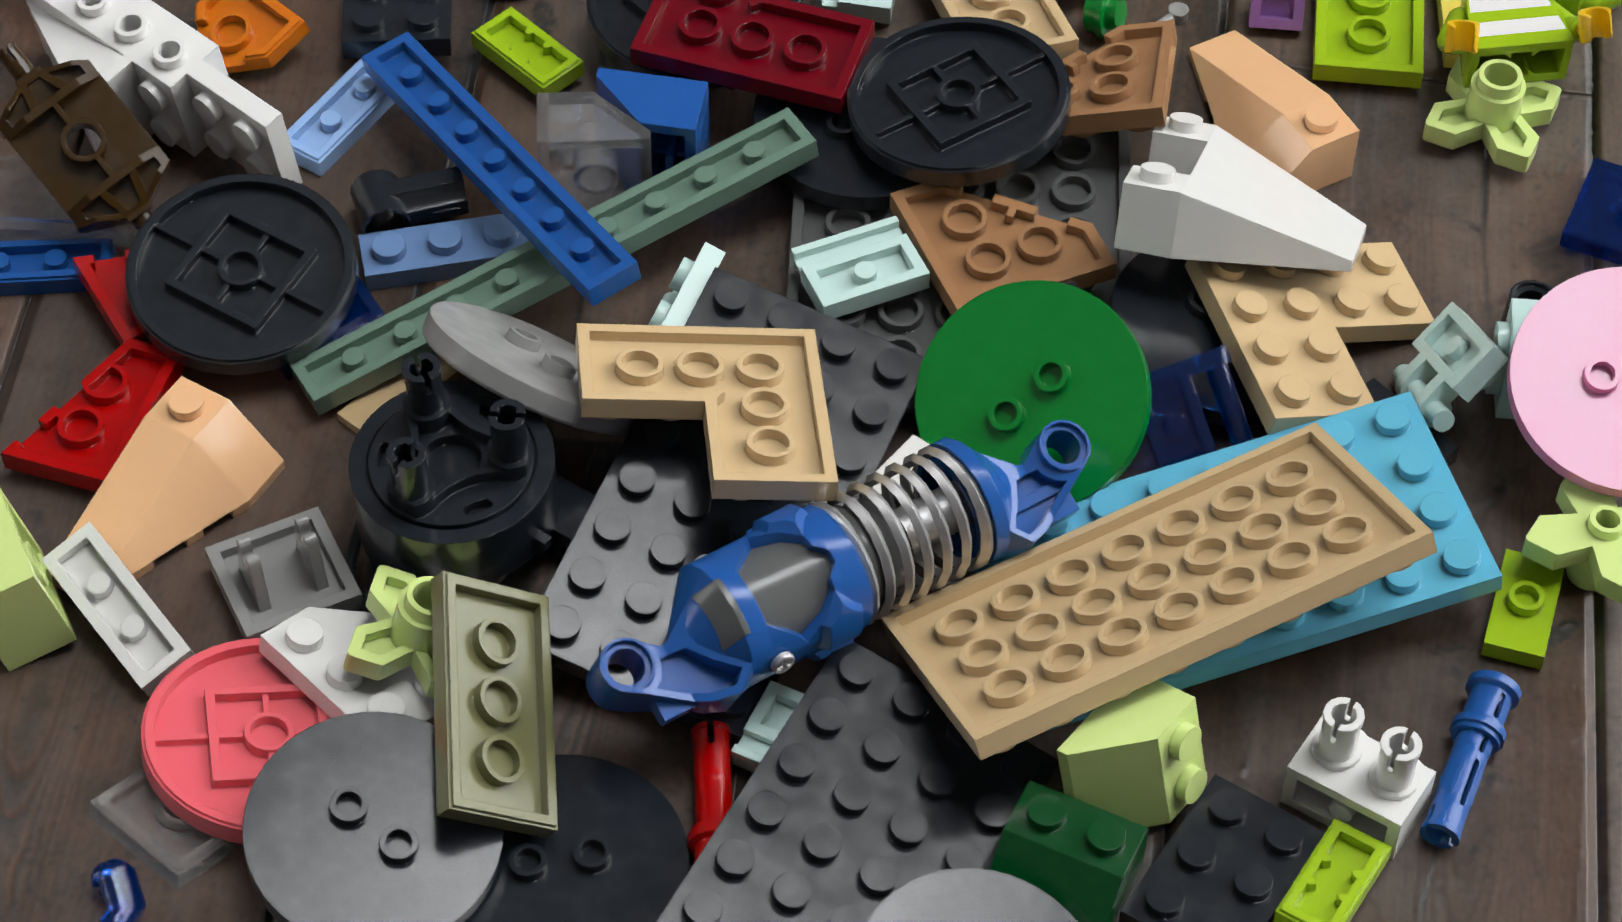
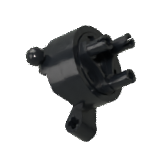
[348,352,596,613]

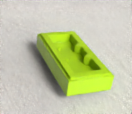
[471,6,584,102]
[1481,549,1565,670]
[1273,818,1392,922]

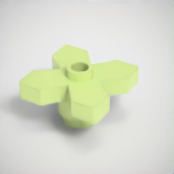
[1422,56,1562,173]
[1521,478,1622,604]
[343,565,434,698]

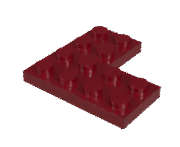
[630,0,875,114]

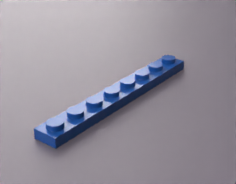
[361,31,642,306]

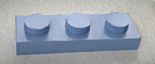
[358,214,529,291]

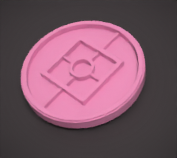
[1507,267,1622,498]

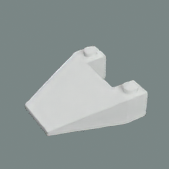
[1114,112,1367,272]

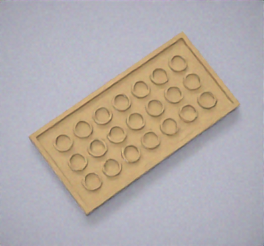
[881,422,1437,760]

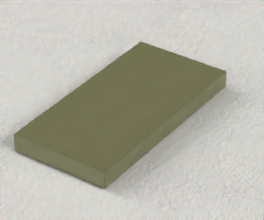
[431,571,558,838]

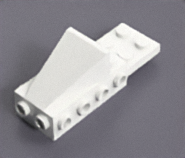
[26,0,303,184]

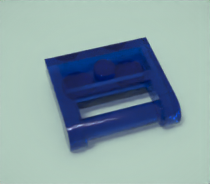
[1145,344,1254,469]

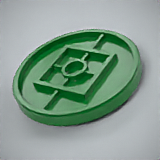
[915,280,1152,502]

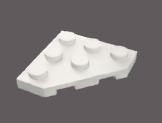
[259,607,434,725]

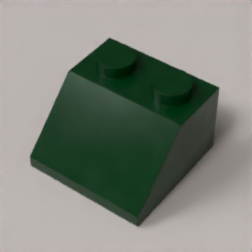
[989,780,1148,922]

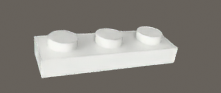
[41,522,195,697]

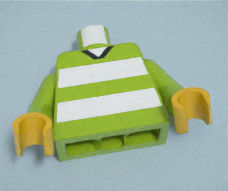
[1437,0,1613,88]

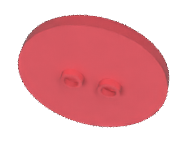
[141,638,330,844]

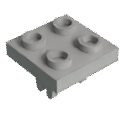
[205,506,363,639]

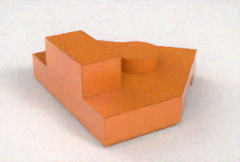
[195,0,310,74]

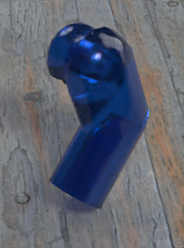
[91,858,146,922]

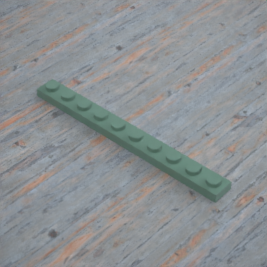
[289,107,819,416]

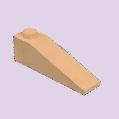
[1189,30,1360,191]
[50,376,286,592]

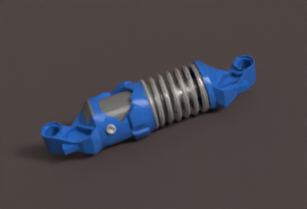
[586,419,1091,727]

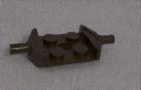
[0,42,171,234]

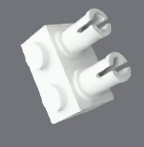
[1281,697,1436,860]

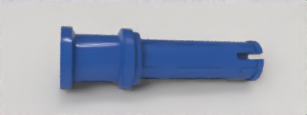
[1419,669,1522,849]

